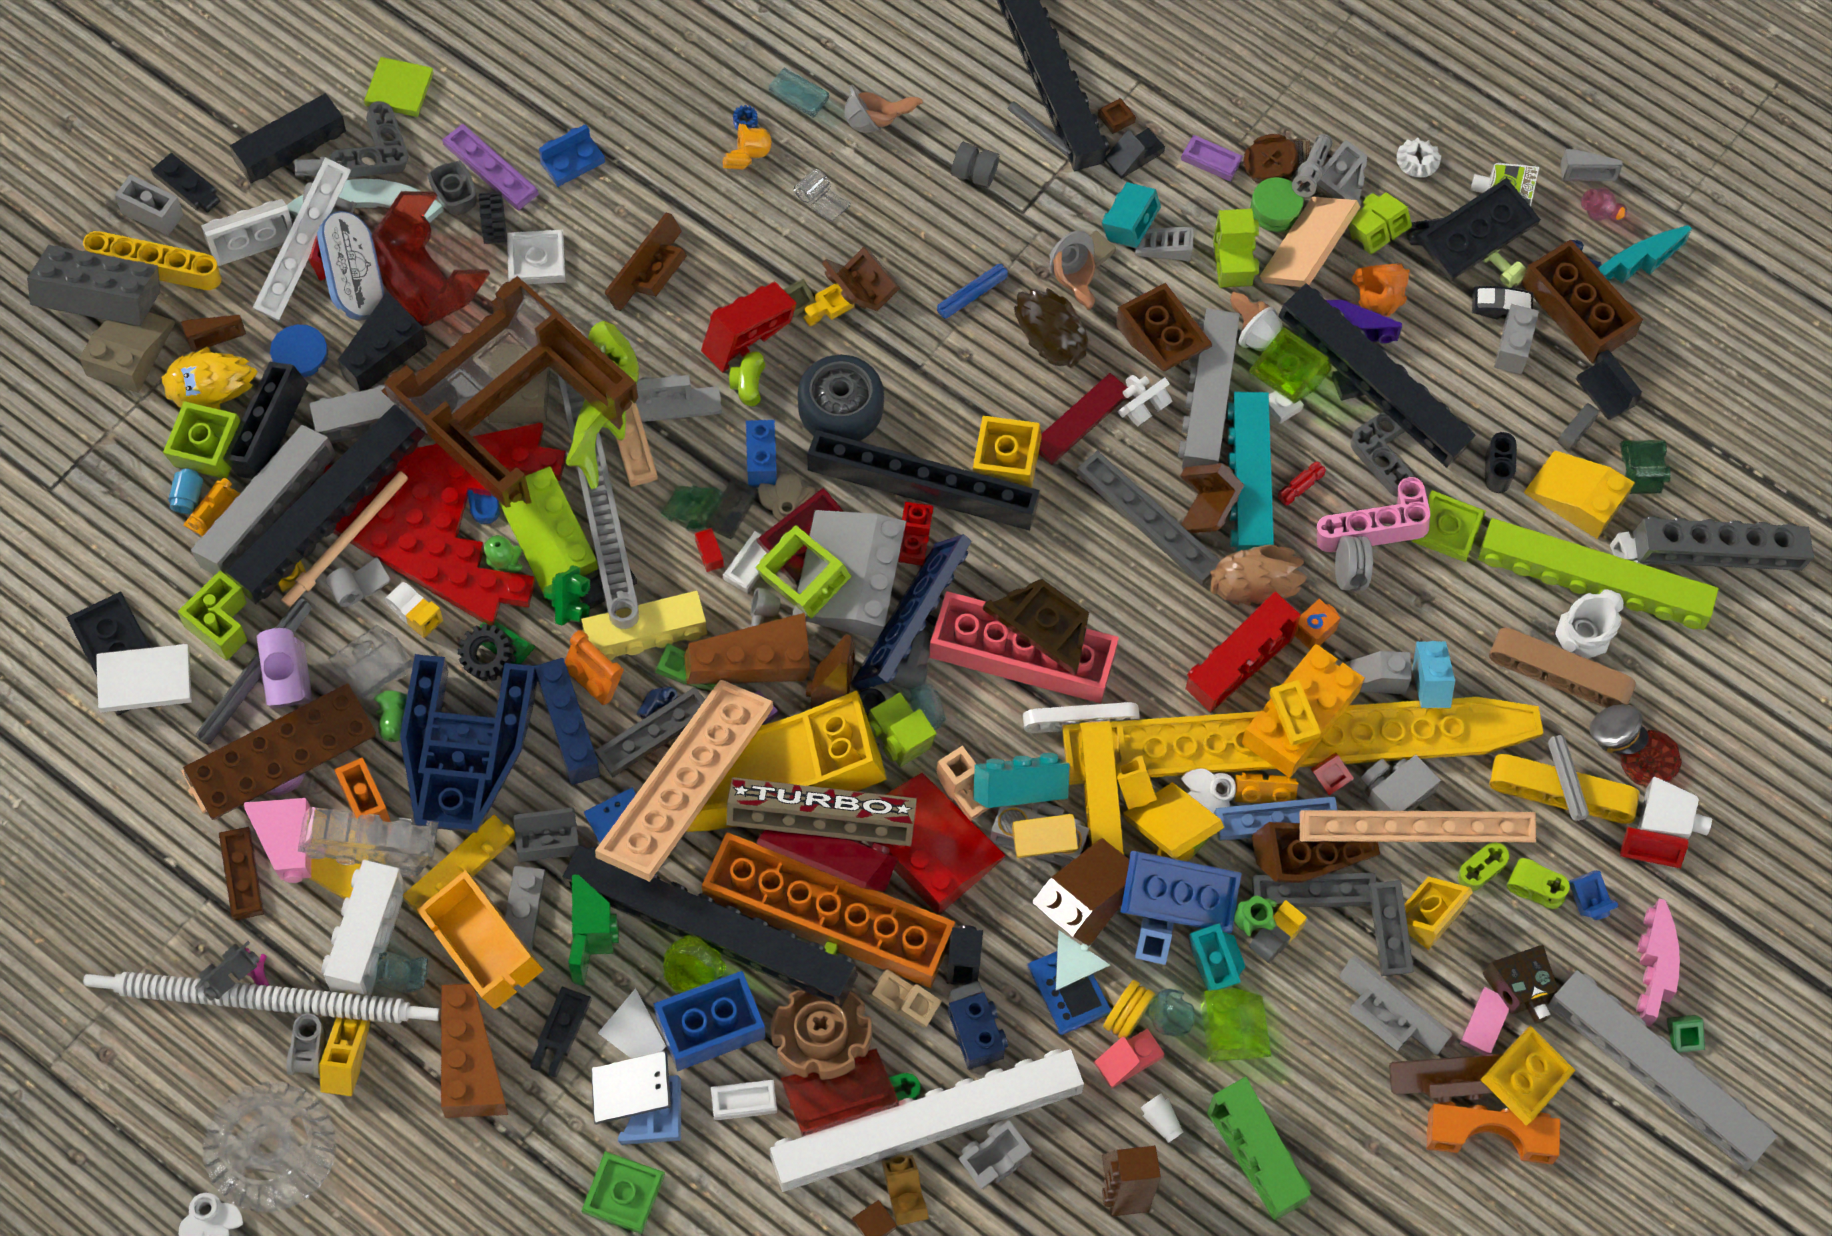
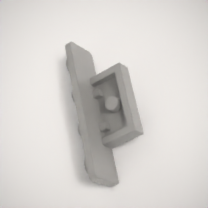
[636,374,722,422]
[1339,956,1452,1055]

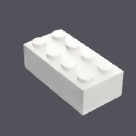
[321,860,406,997]

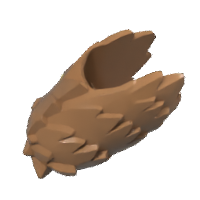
[1210,544,1307,606]

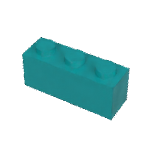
[973,753,1070,808]

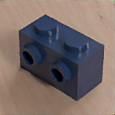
[948,992,1008,1070]

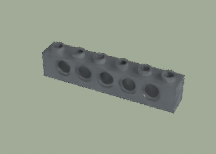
[1633,516,1814,571]

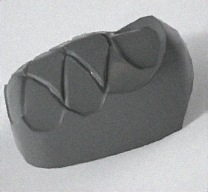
[427,160,477,215]

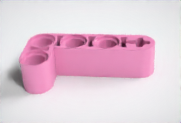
[1317,477,1430,552]

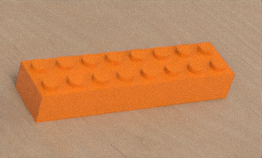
[702,832,955,989]

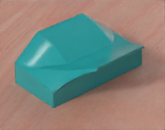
[1189,923,1246,993]

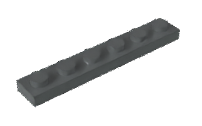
[1077,450,1220,586]

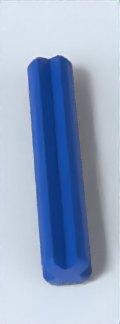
[937,264,1008,319]

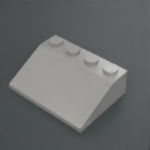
[792,510,906,640]

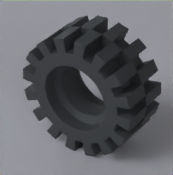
[479,192,507,244]
[458,624,516,681]

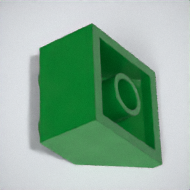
[572,875,619,955]

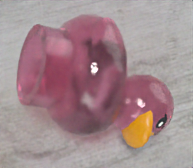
[1581,187,1628,222]

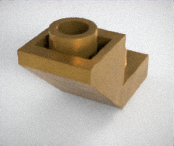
[882,1155,929,1226]

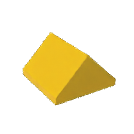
[1404,876,1473,950]

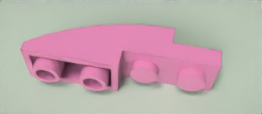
[1636,898,1680,1027]

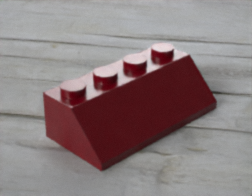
[756,830,898,892]

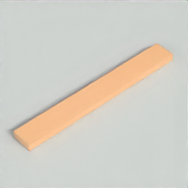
[1300,810,1536,843]

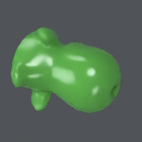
[484,535,523,573]
[374,690,407,742]
[1234,896,1277,936]

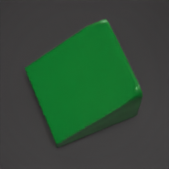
[1667,1015,1705,1053]

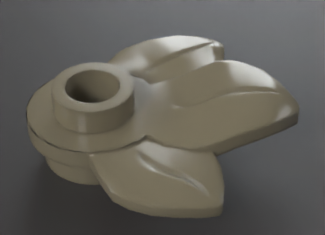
[758,470,816,522]

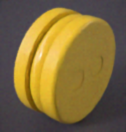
[1103,980,1155,1040]

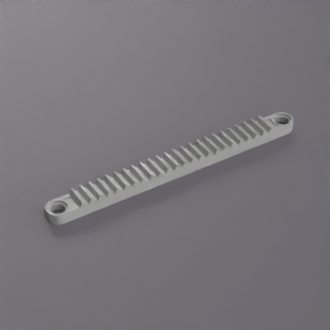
[557,374,639,629]

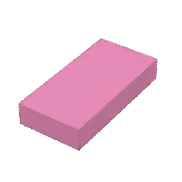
[1460,987,1509,1055]

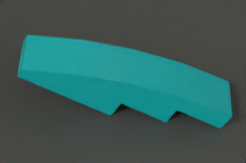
[1597,225,1692,284]

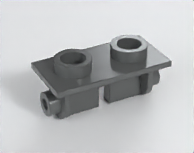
[195,941,260,1001]

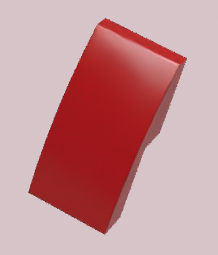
[898,502,934,566]

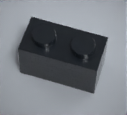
[946,925,983,985]

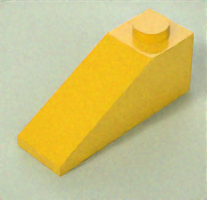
[319,1017,371,1096]

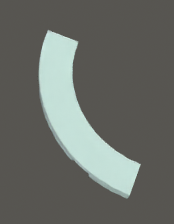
[287,179,444,228]

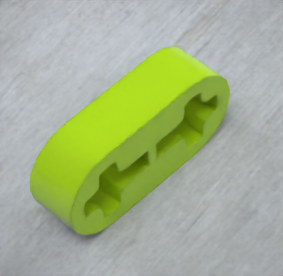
[1457,842,1509,891]

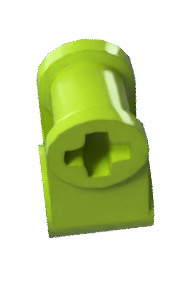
[1506,858,1570,909]

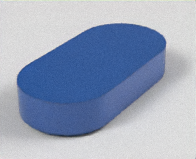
[468,490,500,524]

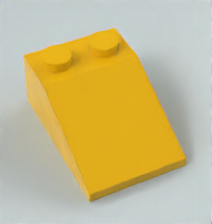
[1524,450,1635,539]

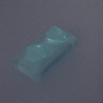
[769,67,829,118]

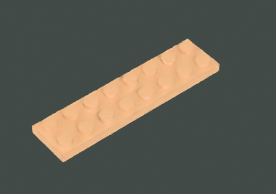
[595,679,773,882]

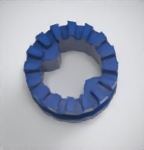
[733,105,758,131]

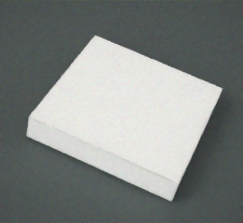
[507,229,566,285]

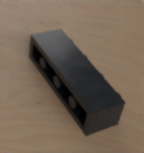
[229,93,346,184]
[223,361,309,479]

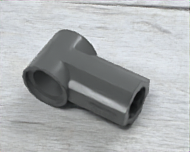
[893,631,932,692]

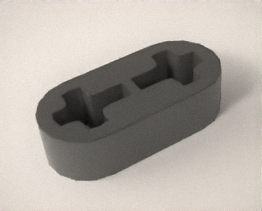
[1557,403,1600,451]

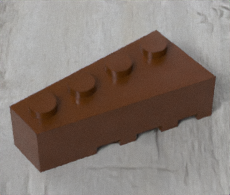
[1102,1145,1161,1217]

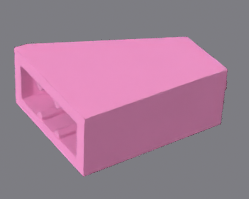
[244,798,312,883]

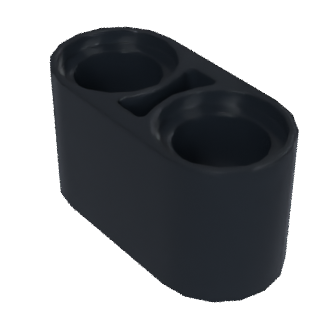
[1485,432,1517,493]

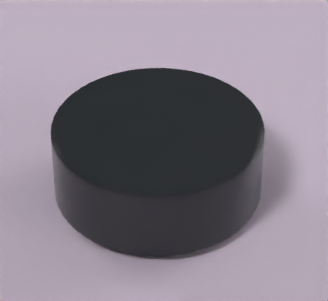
[859,688,886,717]

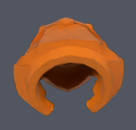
[1352,263,1410,317]

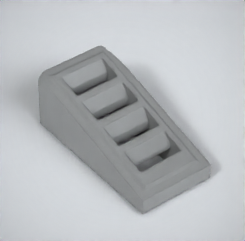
[1561,149,1623,181]
[1135,227,1194,261]

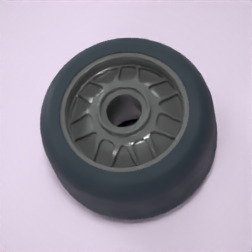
[798,354,884,441]

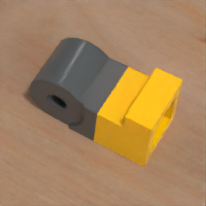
[1249,900,1307,963]

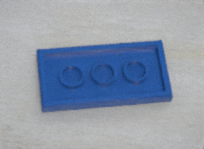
[1121,851,1242,934]

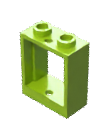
[755,525,852,619]

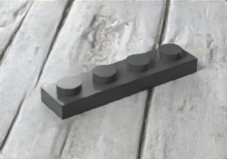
[595,687,705,778]
[1252,873,1376,908]

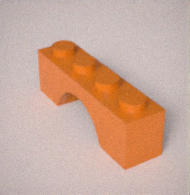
[1426,1101,1560,1164]

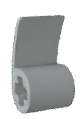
[326,557,390,607]

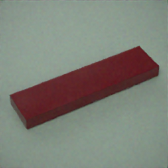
[1038,373,1128,465]

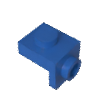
[1569,870,1619,920]

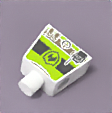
[1470,163,1539,207]

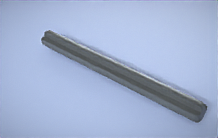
[196,598,312,745]

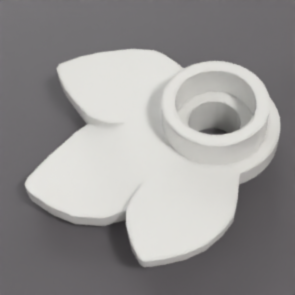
[1182,769,1236,814]
[179,1193,243,1236]

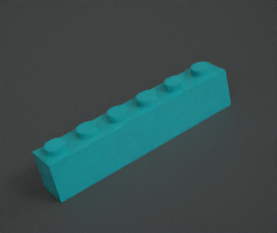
[1226,392,1274,552]

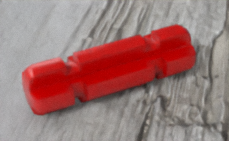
[1277,461,1326,505]

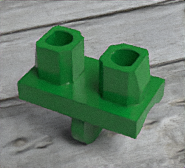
[544,565,590,626]

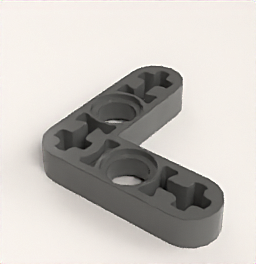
[330,101,409,177]
[1350,412,1414,497]

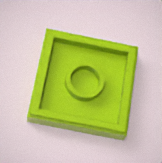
[364,57,434,117]
[1411,490,1486,563]

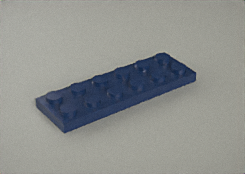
[851,534,972,690]

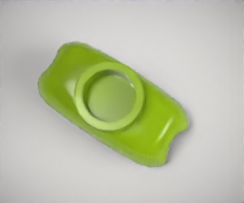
[729,351,766,407]

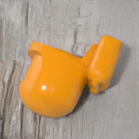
[723,124,772,170]

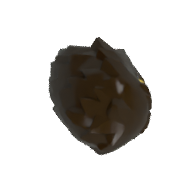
[1014,288,1088,368]

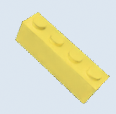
[581,591,707,660]

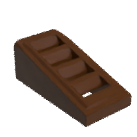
[181,315,246,352]

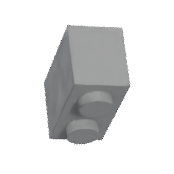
[115,174,184,236]
[1494,304,1539,375]
[1368,755,1441,811]

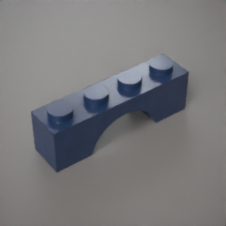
[535,658,600,785]

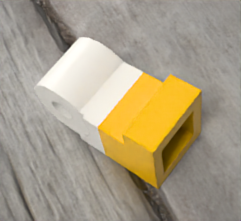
[385,582,443,638]

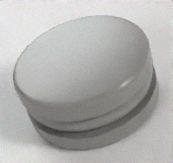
[1335,536,1373,591]

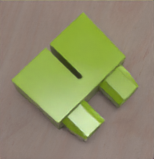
[1348,192,1412,255]

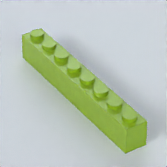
[1478,518,1719,630]

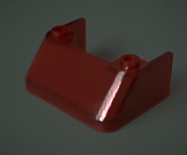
[371,191,490,327]

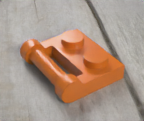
[565,629,624,705]

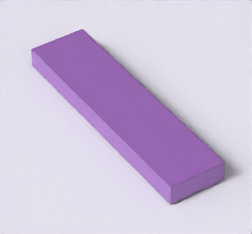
[442,124,539,211]

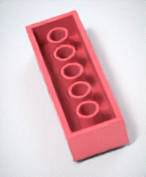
[929,591,1119,704]

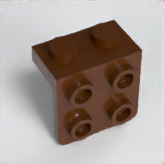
[822,246,900,311]
[1180,463,1244,533]

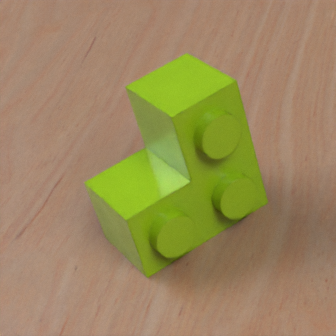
[1213,209,1259,288]
[177,571,247,661]
[867,692,937,767]

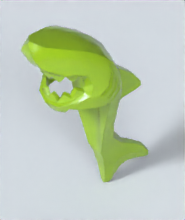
[566,320,639,489]

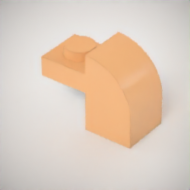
[936,745,990,821]

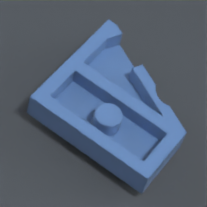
[618,1075,681,1145]

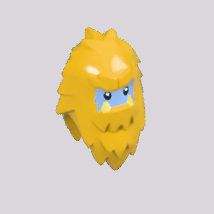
[161,347,258,410]

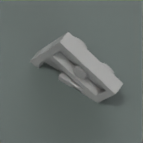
[1317,139,1368,205]

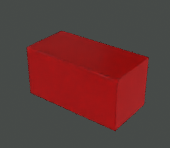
[694,528,724,572]

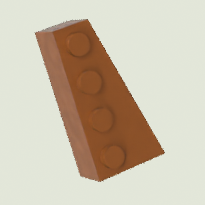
[684,612,810,685]
[441,984,509,1118]

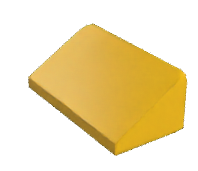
[1012,814,1078,858]

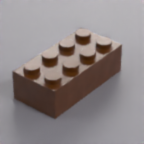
[1521,239,1643,364]

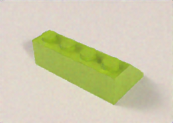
[499,466,598,599]

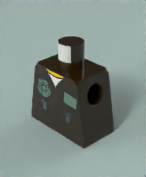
[1482,944,1557,1024]

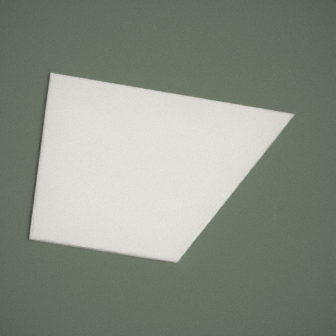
[598,988,666,1059]

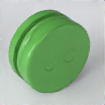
[1250,177,1304,232]

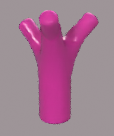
[245,948,270,987]

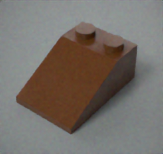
[1116,282,1212,372]
[1032,838,1129,946]

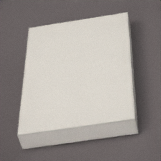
[97,644,192,713]

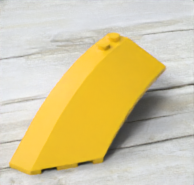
[686,690,887,832]

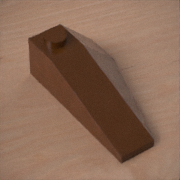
[806,635,855,708]
[1252,822,1380,883]

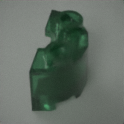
[1620,440,1671,494]
[661,485,725,533]

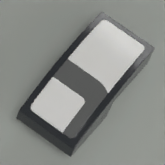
[1472,286,1533,320]

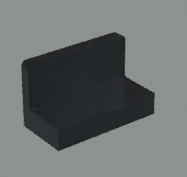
[1576,349,1642,420]

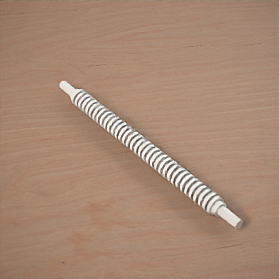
[83,972,441,1024]

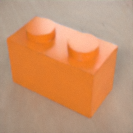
[334,757,391,834]

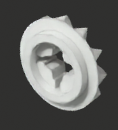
[1396,137,1441,177]

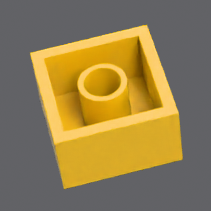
[973,416,1041,488]

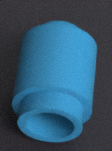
[168,469,204,514]

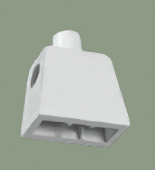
[1637,777,1712,839]

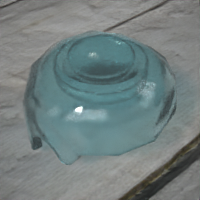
[1149,988,1194,1037]

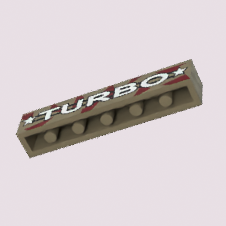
[726,777,917,846]

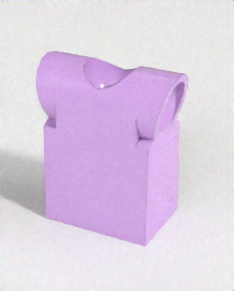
[257,628,313,709]

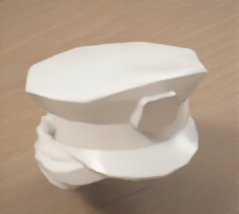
[1555,589,1624,659]

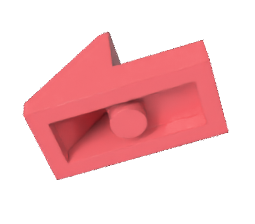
[1094,1028,1165,1089]

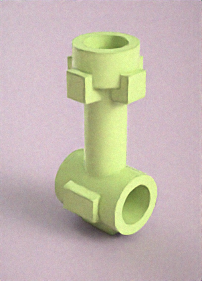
[1482,249,1526,288]

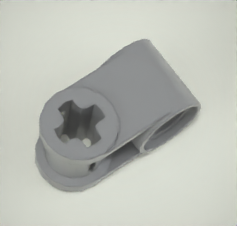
[287,1013,326,1077]

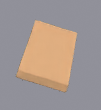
[1259,197,1360,287]

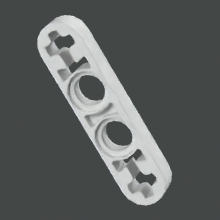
[1023,702,1140,733]

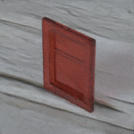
[781,1048,899,1137]

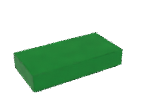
[568,934,590,986]

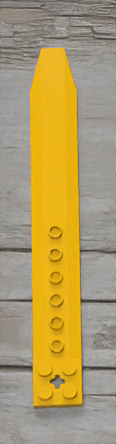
[1062,697,1544,785]

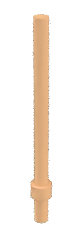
[281,471,408,608]

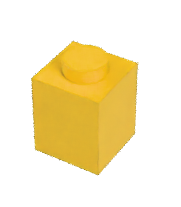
[1115,756,1157,809]

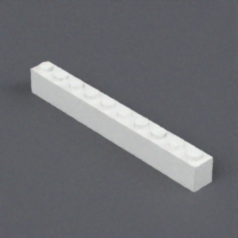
[770,1049,1084,1192]

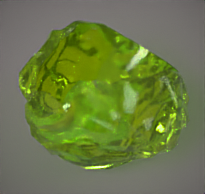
[662,935,726,994]

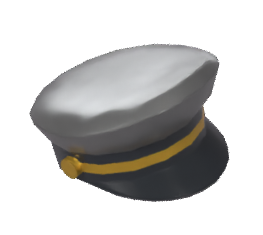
[1590,704,1649,754]

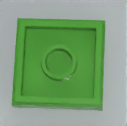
[581,1151,665,1234]

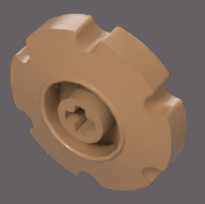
[771,989,872,1080]

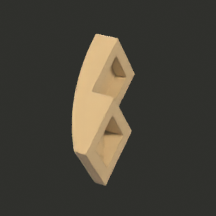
[868,969,942,1028]

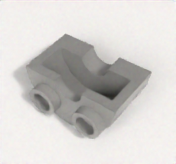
[958,1120,1032,1190]

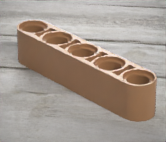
[1489,628,1636,708]

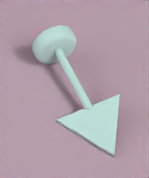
[1056,931,1110,991]

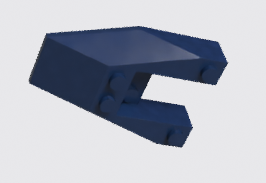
[400,654,538,833]

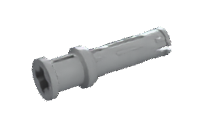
[1292,134,1333,197]

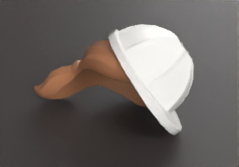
[1230,292,1283,351]

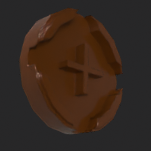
[1243,134,1299,183]

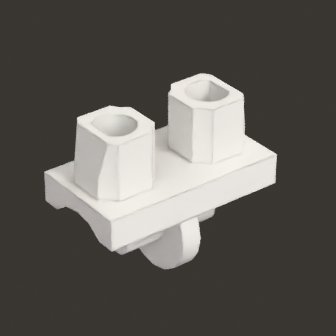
[1117,375,1173,427]

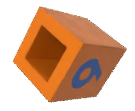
[1295,599,1341,650]

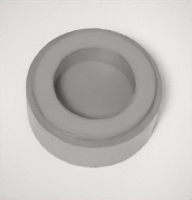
[1361,759,1391,787]

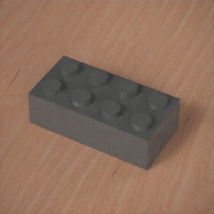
[27,245,160,326]

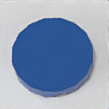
[270,324,328,378]

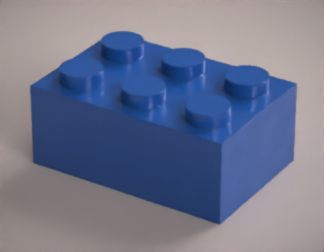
[654,971,765,1072]

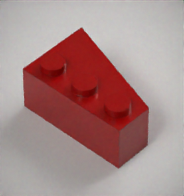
[701,281,797,373]

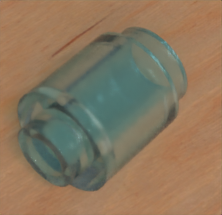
[910,684,946,730]

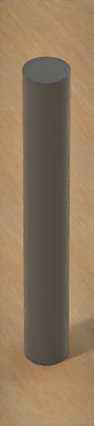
[1008,101,1072,157]

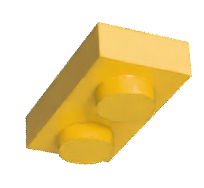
[1269,680,1321,746]

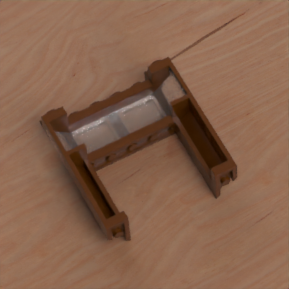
[381,276,638,508]

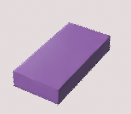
[1181,135,1243,182]

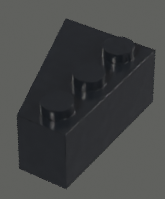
[338,291,427,392]

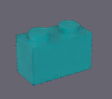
[1102,182,1161,248]

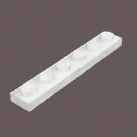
[253,157,351,322]

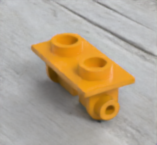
[183,478,241,537]
[1234,772,1298,804]

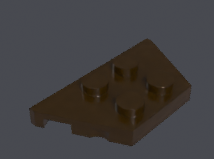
[983,579,1089,675]

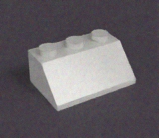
[201,199,292,266]

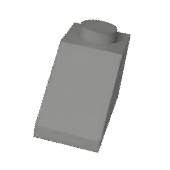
[1346,651,1411,694]

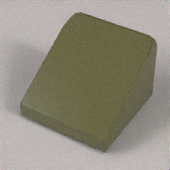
[783,279,816,317]

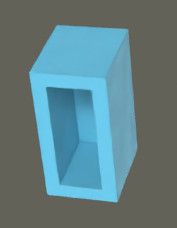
[1412,641,1455,708]

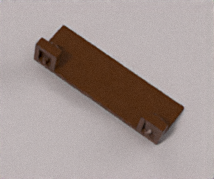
[183,683,376,820]

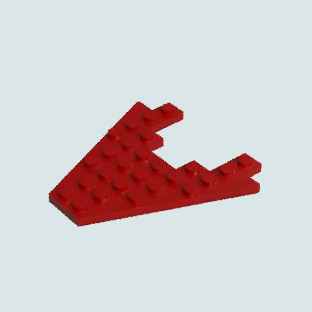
[323,423,567,626]

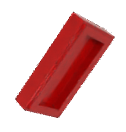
[1620,827,1689,869]

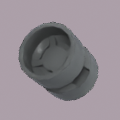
[951,141,1000,188]

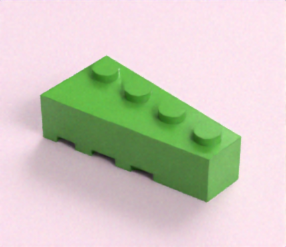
[1207,1077,1311,1221]

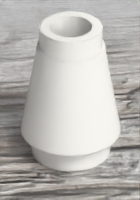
[1140,1094,1184,1143]

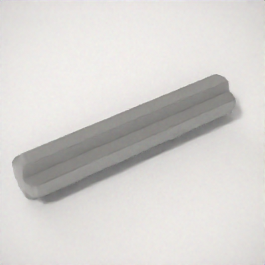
[1548,735,1589,821]

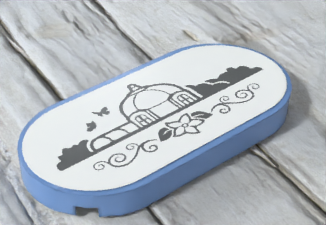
[317,211,385,321]

